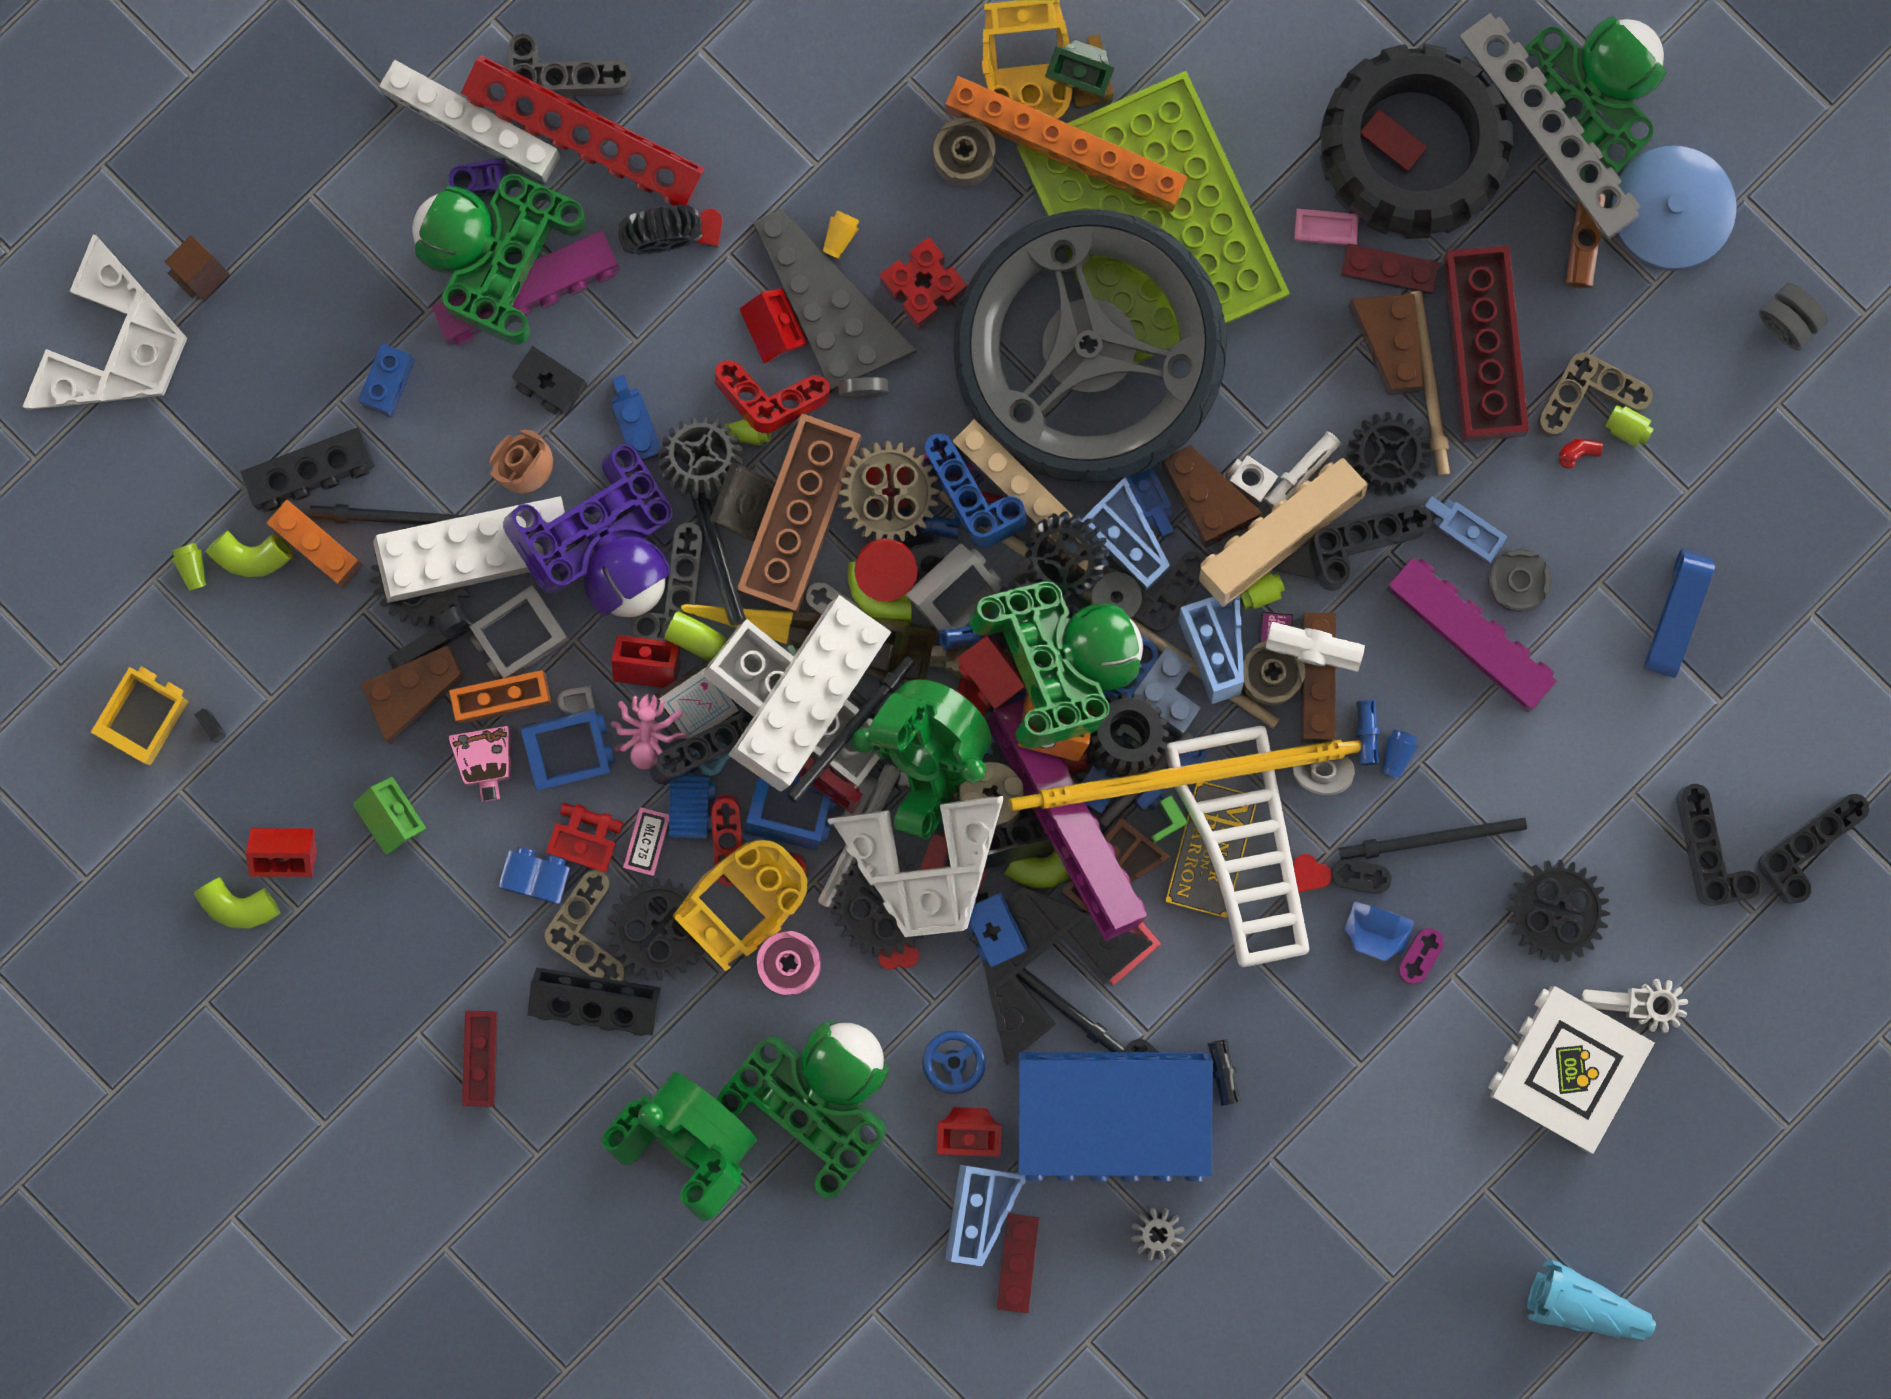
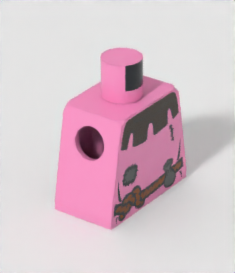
[449,726,512,802]

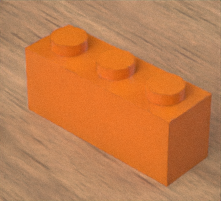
[267,500,363,588]
[449,670,552,724]

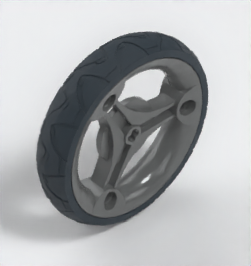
[953,209,1227,483]

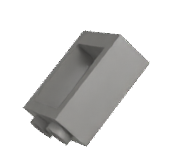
[905,543,1003,635]
[469,585,570,678]

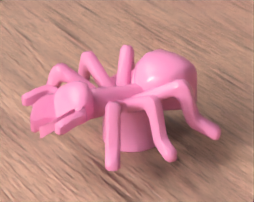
[611,694,687,769]

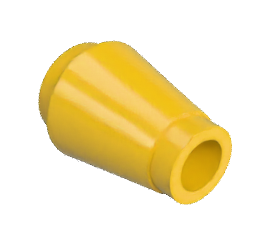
[822,210,860,259]

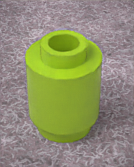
[1605,405,1654,447]
[1240,571,1285,610]

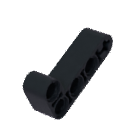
[1309,505,1432,591]
[650,711,754,785]
[1677,784,1761,906]
[1759,794,1870,904]
[943,808,1055,869]

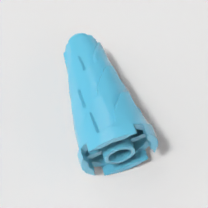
[1527,1259,1656,1342]

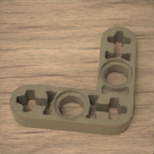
[1538,352,1653,436]
[545,870,625,981]

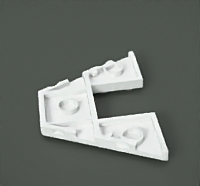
[22,234,187,410]
[828,796,1003,937]

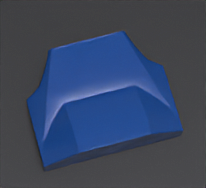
[1344,901,1414,961]

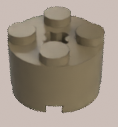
[933,118,996,187]
[1242,641,1305,706]
[957,762,1023,826]

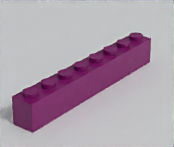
[987,699,1147,941]

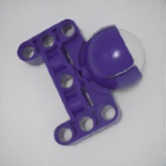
[503,444,672,617]

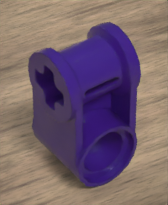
[448,158,510,197]

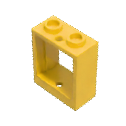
[91,666,189,766]

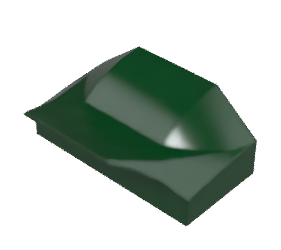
[1045,40,1115,98]

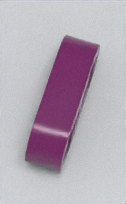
[1398,928,1444,984]

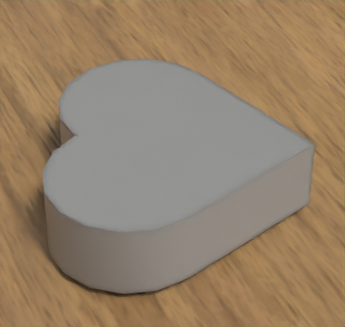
[557,686,595,724]

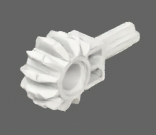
[1581,979,1688,1033]

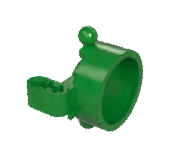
[851,680,991,839]
[601,1071,757,1221]

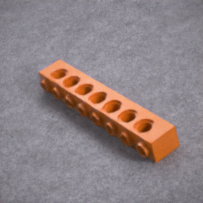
[945,76,1187,212]

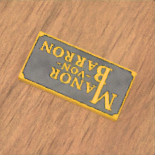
[1165,782,1257,918]

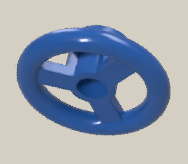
[922,1031,986,1094]

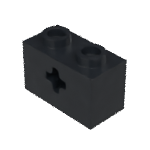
[512,346,587,416]

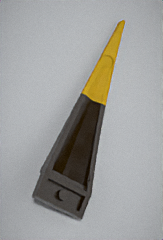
[681,604,936,686]

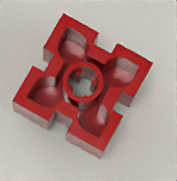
[879,237,967,330]

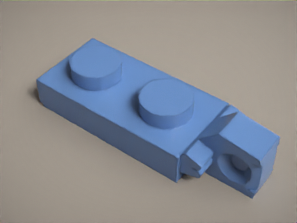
[1424,496,1508,564]

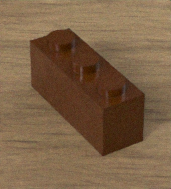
[164,235,230,301]

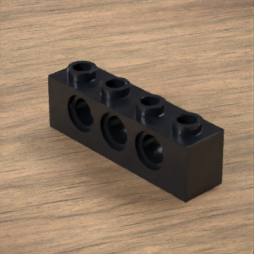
[240,427,375,512]
[527,967,661,1036]

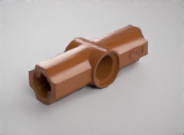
[1565,194,1605,289]

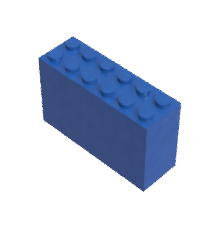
[1018,1052,1213,1182]

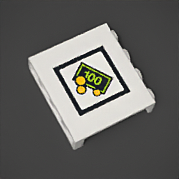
[1488,986,1655,1154]

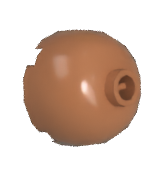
[490,429,554,494]

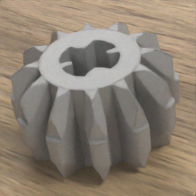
[1131,1207,1185,1262]

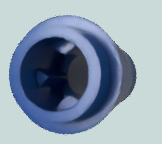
[1382,729,1418,778]

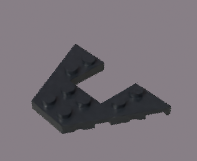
[977,886,1153,1065]

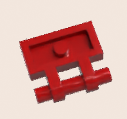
[546,803,623,873]

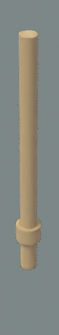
[1410,291,1450,476]

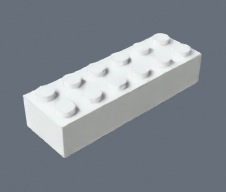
[373,496,574,603]
[729,595,891,792]
[701,619,880,786]

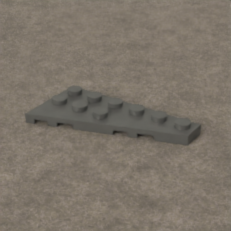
[753,209,916,391]

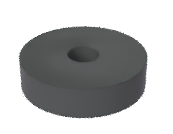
[838,377,889,399]
[1091,572,1142,619]

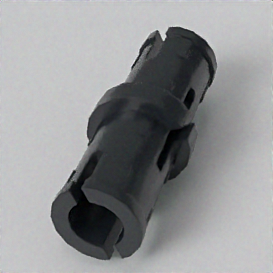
[1207,1039,1241,1106]

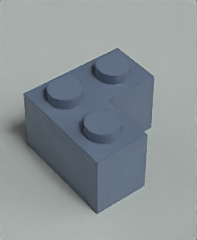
[1132,647,1201,740]

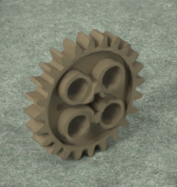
[837,441,940,542]

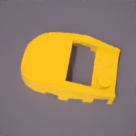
[982,0,1072,119]
[673,840,807,971]

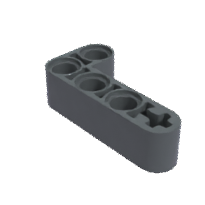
[508,33,633,97]
[632,522,704,641]

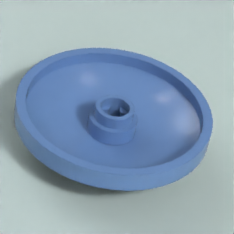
[1610,146,1737,271]

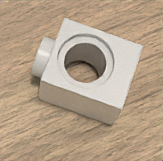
[1227,455,1278,506]

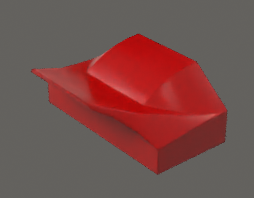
[937,1107,1002,1157]

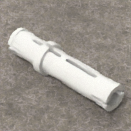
[1263,431,1342,508]

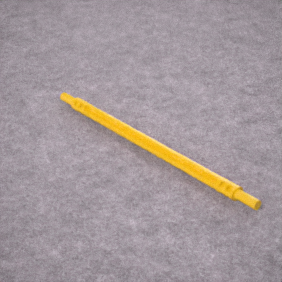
[1009,740,1361,811]

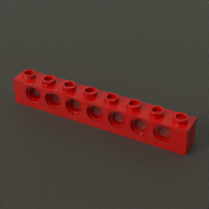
[461,55,705,206]

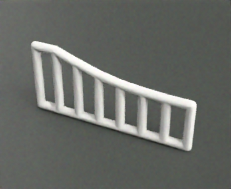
[1165,726,1309,967]

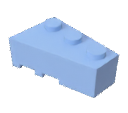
[1081,477,1170,591]
[1178,595,1244,704]
[945,1164,1026,1266]

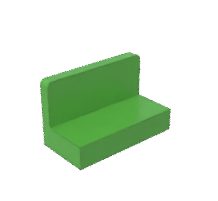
[353,777,427,855]
[1149,795,1188,844]

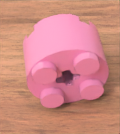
[757,931,821,996]

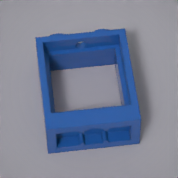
[521,708,615,791]
[744,776,836,850]

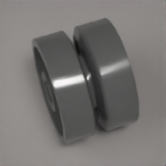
[1759,282,1828,351]

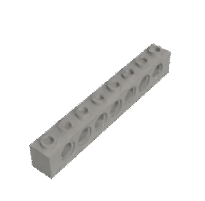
[1460,13,1640,240]

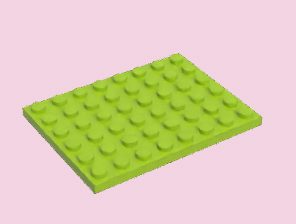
[1016,71,1290,364]

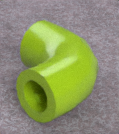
[205,530,293,578]
[847,561,911,623]
[664,611,728,664]
[1003,850,1071,889]
[193,877,281,929]

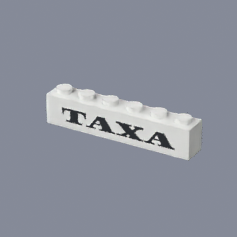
[379,60,560,184]

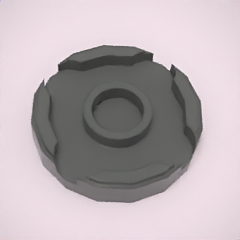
[1488,549,1552,612]

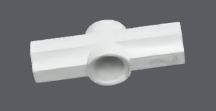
[1265,622,1365,672]

